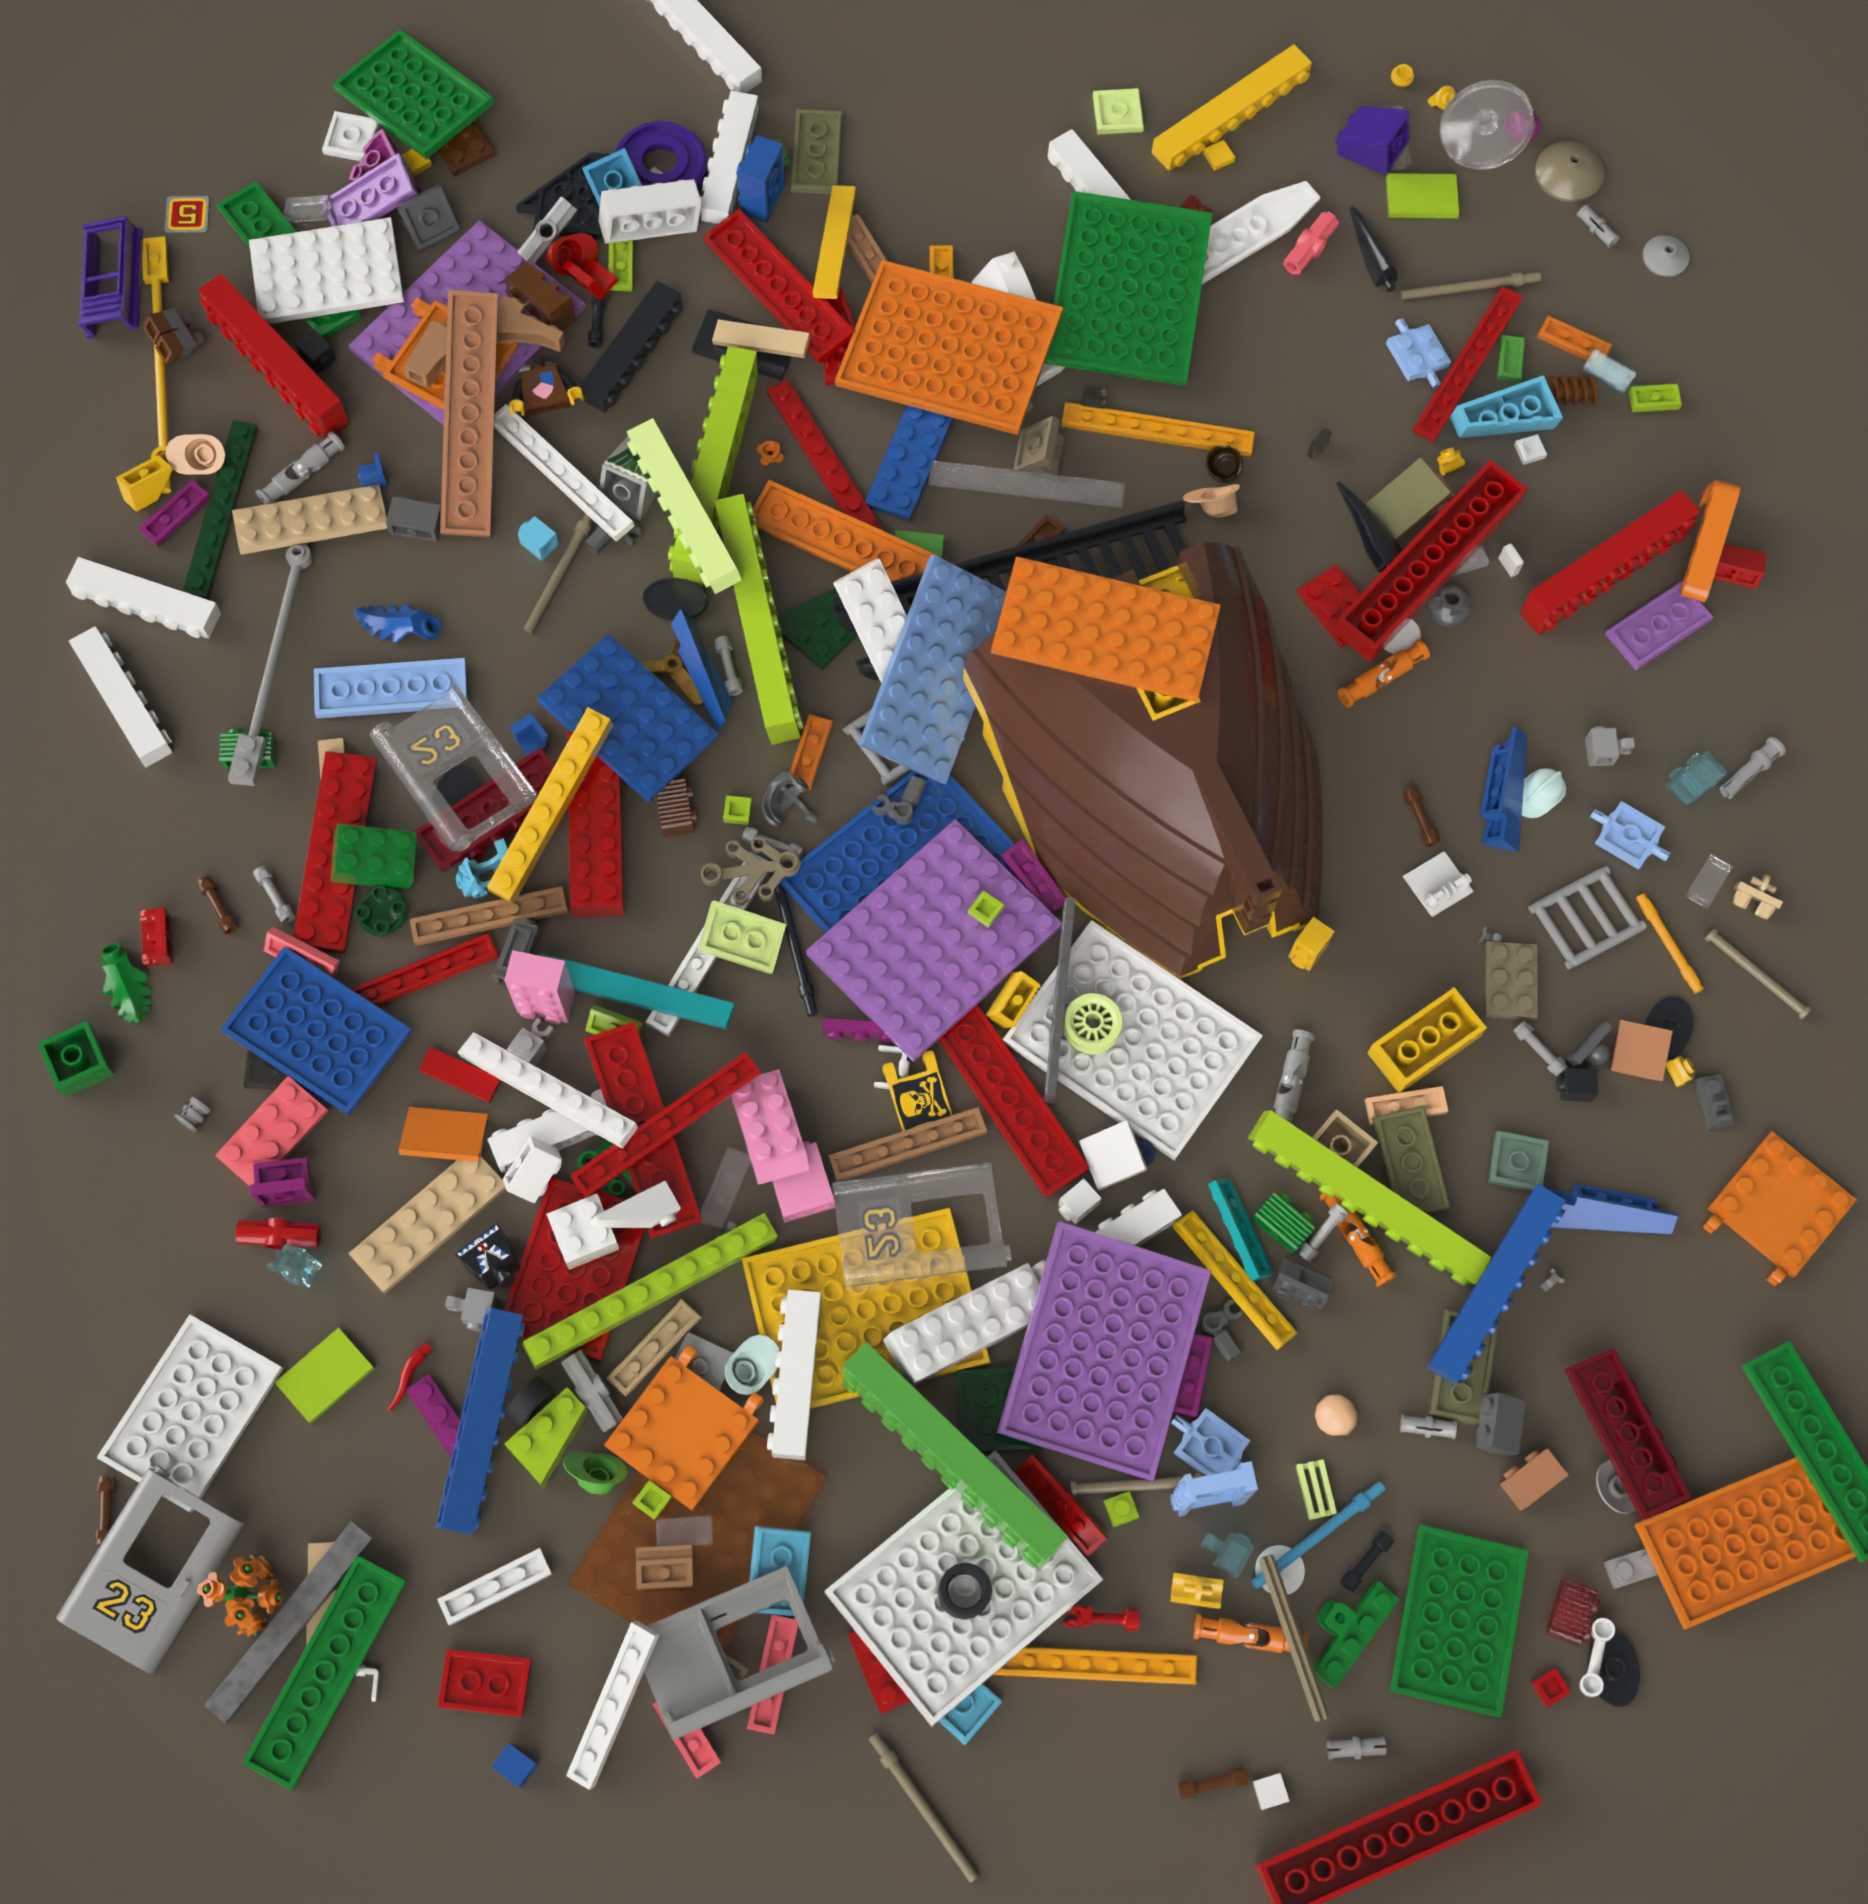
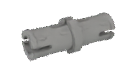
[1577,204,1620,248]
[1400,1415,1457,1439]
[1327,1736,1386,1760]

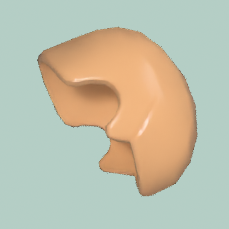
[1315,1395,1358,1436]

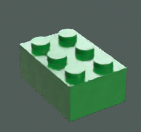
[331,824,417,890]

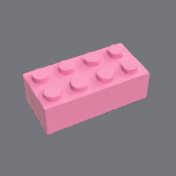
[505,950,576,1025]
[731,1069,810,1185]

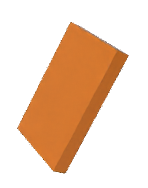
[399,1107,489,1162]

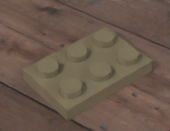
[1484,941,1538,1021]

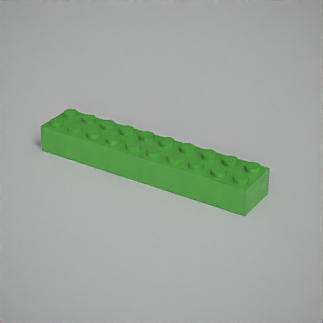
[841,1342,1068,1570]

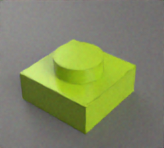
[723,795,752,825]
[968,890,1004,928]
[632,1480,672,1520]
[1103,1491,1139,1528]

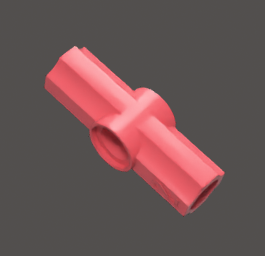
[1283,211,1339,275]

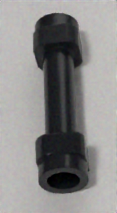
[588,295,607,348]
[1340,1531,1394,1593]

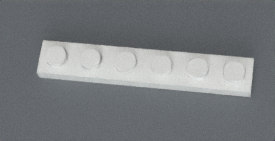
[566,1620,660,1790]

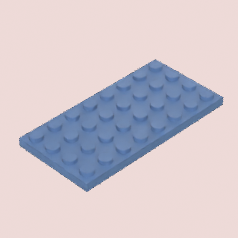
[858,555,1006,784]

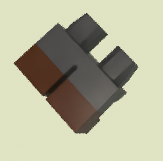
[143,308,204,365]

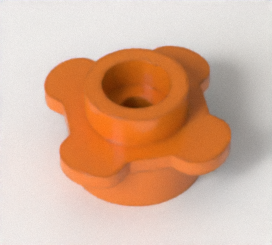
[757,441,784,466]

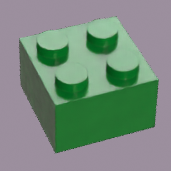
[37,1021,115,1097]

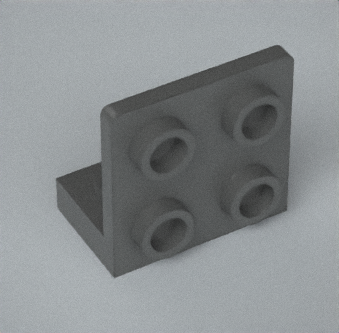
[1271,1258,1334,1311]

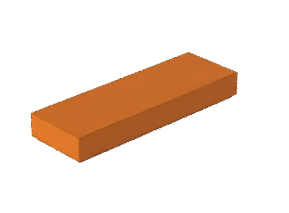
[1537,315,1612,367]
[789,714,833,790]

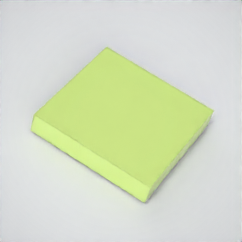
[1093,88,1144,135]

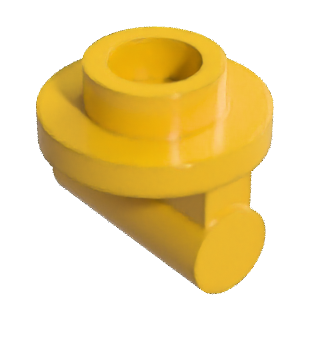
[1428,85,1456,110]
[1437,448,1465,476]
[1666,1056,1695,1087]

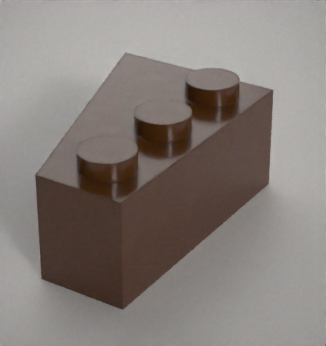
[505,262,576,332]

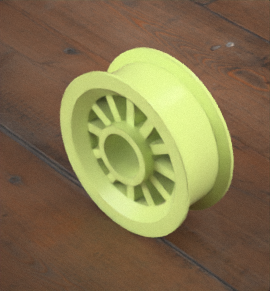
[1063,993,1122,1054]

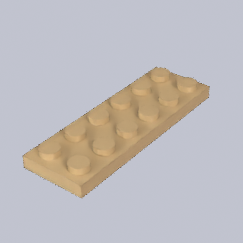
[232,484,387,555]
[348,1156,506,1294]

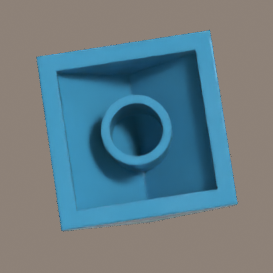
[582,148,642,207]

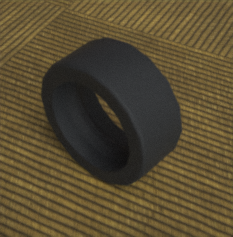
[505,1376,555,1429]
[937,1562,992,1620]

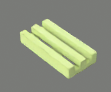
[1296,1459,1337,1520]

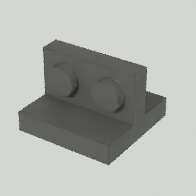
[396,185,460,250]

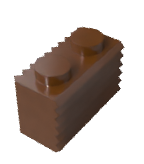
[657,778,697,837]

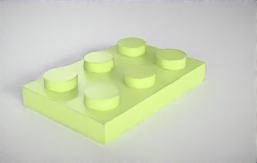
[697,900,786,974]

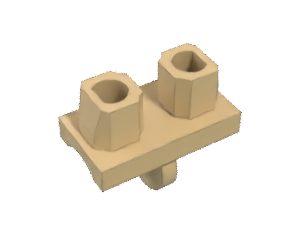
[1732,874,1783,920]

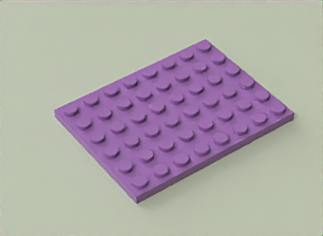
[348,220,586,425]
[806,819,1062,1062]
[997,1221,1211,1481]

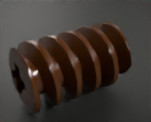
[1547,375,1598,406]

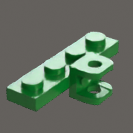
[1313,1581,1399,1689]

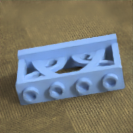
[1170,1461,1258,1517]

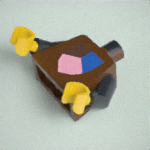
[509,356,585,417]

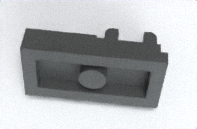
[1693,1074,1735,1131]

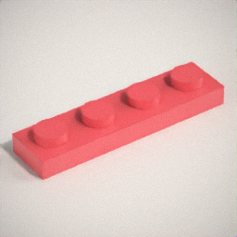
[747,1615,798,1735]

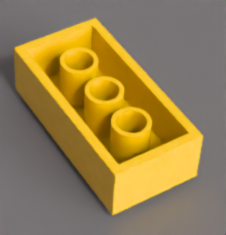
[1368,987,1487,1093]

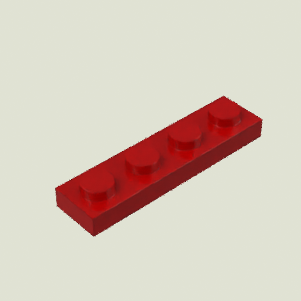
[1014,1454,1109,1557]

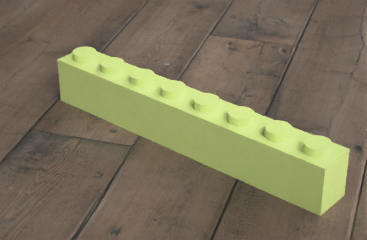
[627,418,742,594]

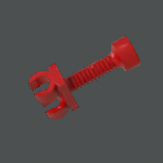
[1062,1606,1140,1631]

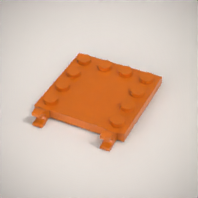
[372,297,518,410]
[1703,1131,1857,1287]
[604,1344,764,1511]

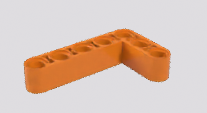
[1680,480,1741,602]

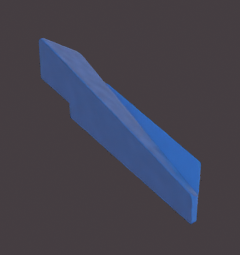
[671,609,733,730]

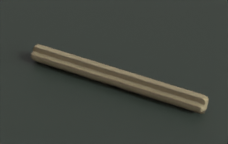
[1259,1555,1329,1722]

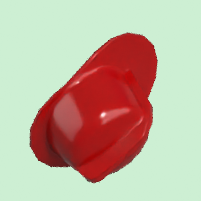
[545,233,599,276]

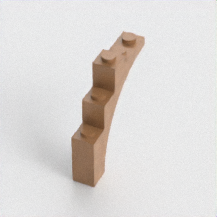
[404,295,565,388]

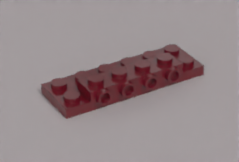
[413,748,555,873]
[1564,1347,1692,1521]

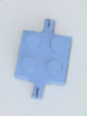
[1386,318,1451,389]
[1590,801,1671,870]
[1171,1408,1250,1476]

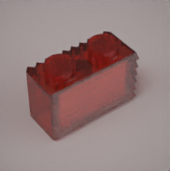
[1545,1579,1600,1646]

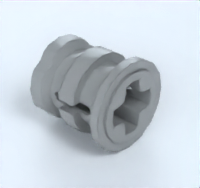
[174,1097,211,1132]

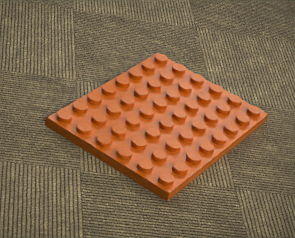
[835,260,1063,435]

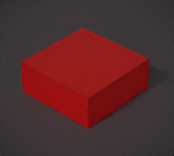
[1531,1668,1571,1708]

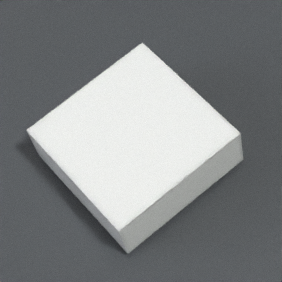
[1514,434,1547,465]
[1498,543,1524,577]
[1253,1773,1289,1810]

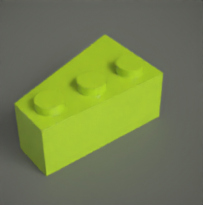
[505,1388,588,1489]

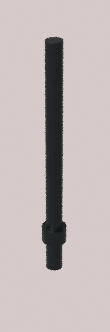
[771,873,818,1017]

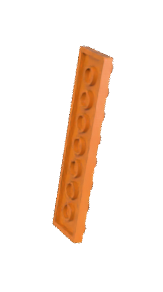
[753,480,939,582]

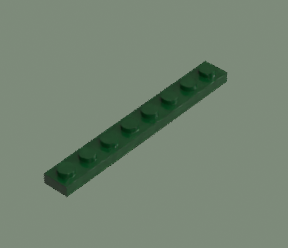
[182,420,258,600]

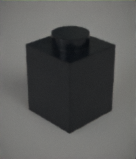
[295,328,336,373]
[1556,1068,1598,1102]

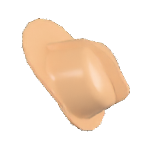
[165,434,225,475]
[1183,484,1240,518]

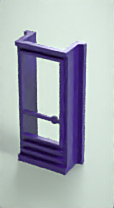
[78,216,143,338]

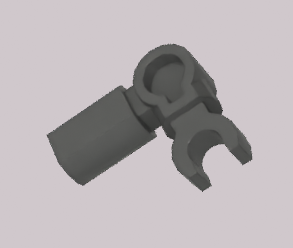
[584,525,643,554]
[872,776,927,825]
[1200,1299,1243,1363]

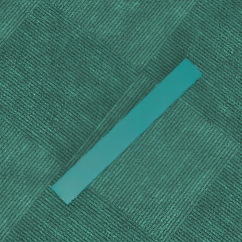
[539,953,736,1030]

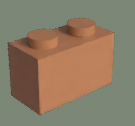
[1499,1448,1568,1511]

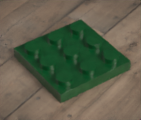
[956,1368,1043,1453]

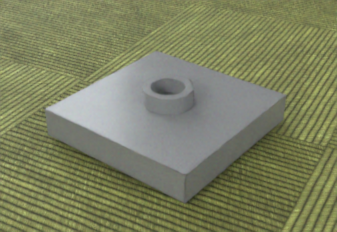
[675,1332,733,1391]

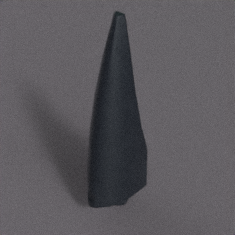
[1350,206,1398,292]
[1336,481,1403,572]

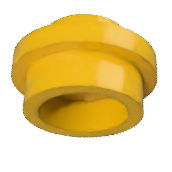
[1391,64,1414,87]

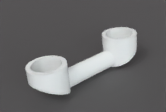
[1579,1618,1615,1697]

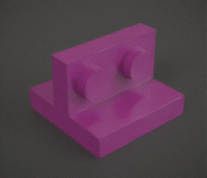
[250,1157,316,1208]

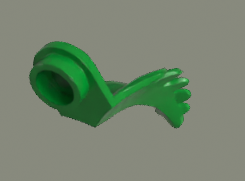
[101,943,152,1023]

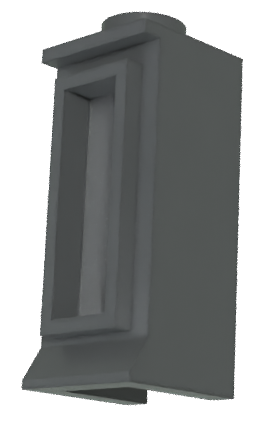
[492,919,541,984]

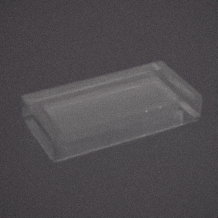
[283,195,332,222]
[1685,854,1733,909]
[656,1516,713,1546]

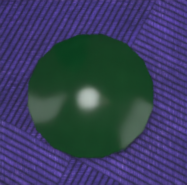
[355,885,408,936]

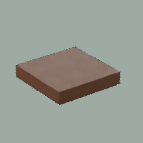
[1610,1020,1673,1082]

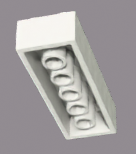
[883,1263,1040,1386]

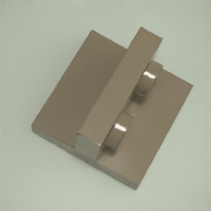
[1013,416,1064,481]

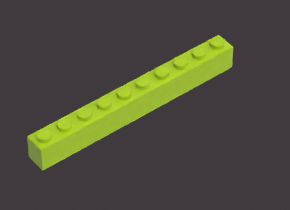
[1248,1110,1492,1286]
[523,1213,777,1370]

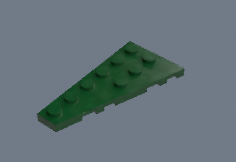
[777,588,858,671]

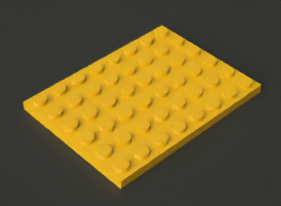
[742,1208,990,1409]

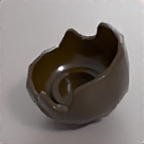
[1205,445,1243,482]

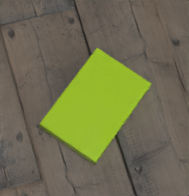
[1386,173,1459,219]
[274,1327,375,1424]

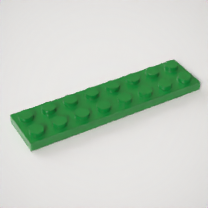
[216,181,362,340]
[1741,1341,1868,1563]
[242,1555,407,1791]

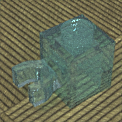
[266,1244,322,1288]
[1200,1532,1255,1578]

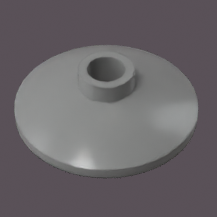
[1643,235,1690,277]
[1596,1460,1636,1514]

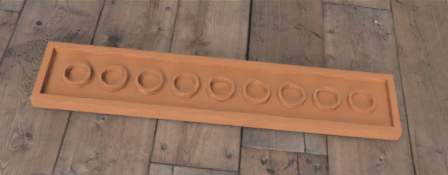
[440,290,498,537]

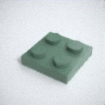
[1488,1130,1549,1192]

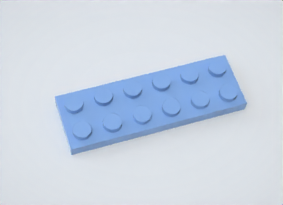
[314,658,468,718]

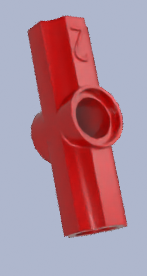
[235,1218,322,1250]

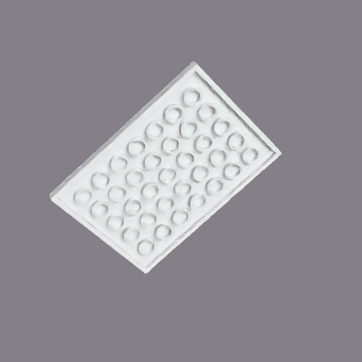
[1003,920,1263,1161]
[824,1451,1103,1726]

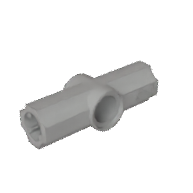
[517,196,578,264]
[561,1350,624,1433]

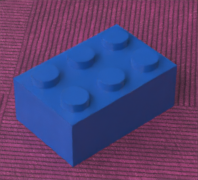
[736,135,785,223]

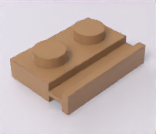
[636,1545,694,1590]

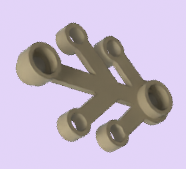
[701,837,801,905]

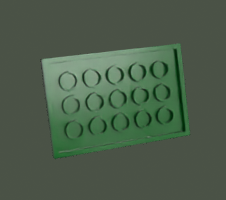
[332,29,495,160]
[1389,1524,1529,1718]

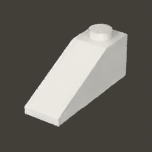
[590,1181,681,1228]

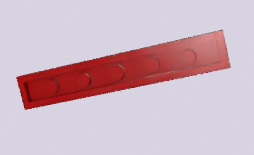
[351,933,499,1007]

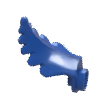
[354,604,441,643]

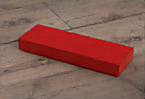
[418,1047,502,1104]

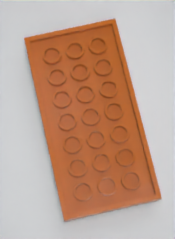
[991,556,1221,702]
[1635,1457,1856,1630]

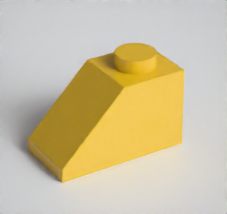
[116,455,172,512]

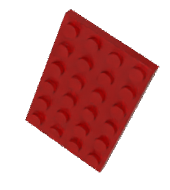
[504,1178,646,1362]

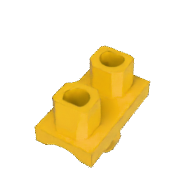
[1170,1573,1224,1609]

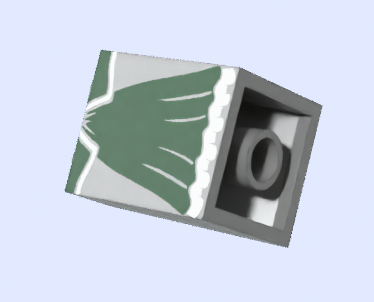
[599,436,673,521]

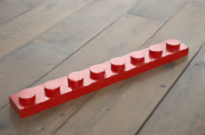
[1413,286,1523,443]
[767,379,882,530]
[570,1052,761,1198]

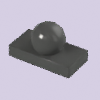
[1564,1021,1613,1067]

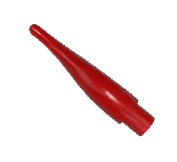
[387,1342,433,1411]

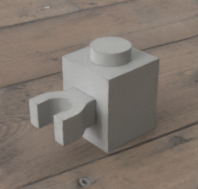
[1585,726,1635,766]
[507,1018,554,1067]
[445,1288,498,1332]

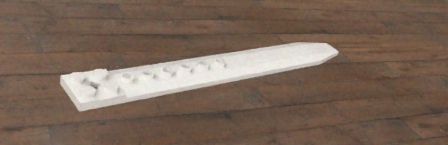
[1036,181,1320,387]

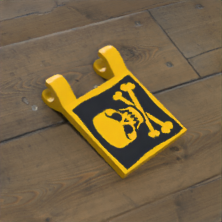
[882,1050,952,1131]

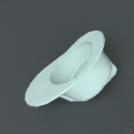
[1522,768,1566,818]
[725,1335,779,1395]

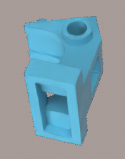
[456,838,523,899]

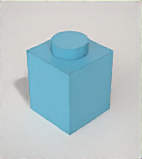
[518,516,559,561]

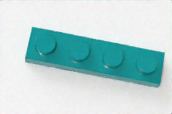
[1208,1178,1274,1281]

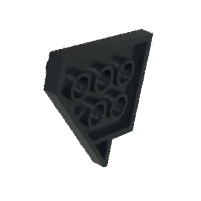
[516,152,611,239]

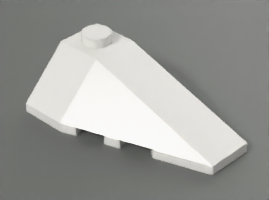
[971,252,1036,300]

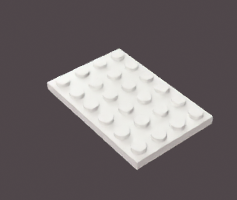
[249,217,404,324]
[97,1315,283,1513]

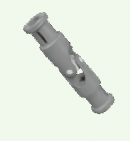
[255,432,345,505]
[1274,1029,1315,1123]

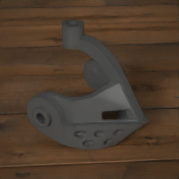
[762,772,818,827]

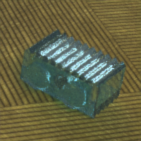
[1582,349,1636,394]
[1666,750,1728,808]

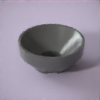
[1426,583,1472,627]

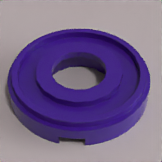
[615,121,708,193]

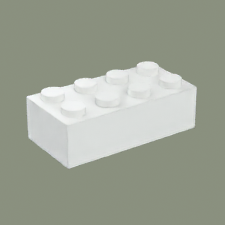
[598,179,701,244]

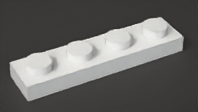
[437,1548,552,1626]

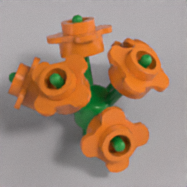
[197,1555,283,1637]

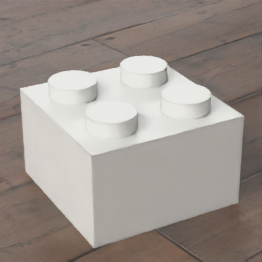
[547,1194,619,1270]

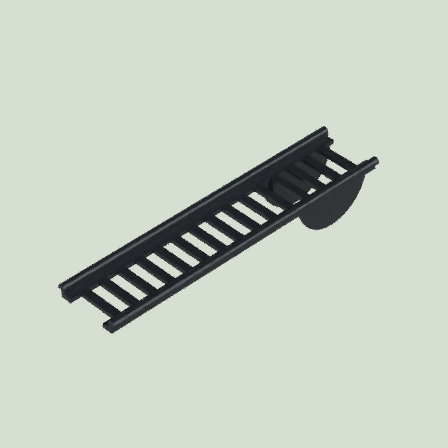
[831,500,1186,680]

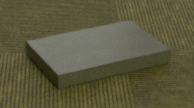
[1366,457,1452,541]

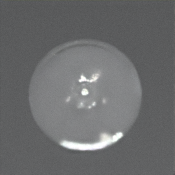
[1440,80,1534,169]

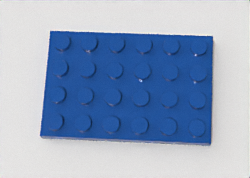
[537,634,719,803]
[220,946,412,1116]

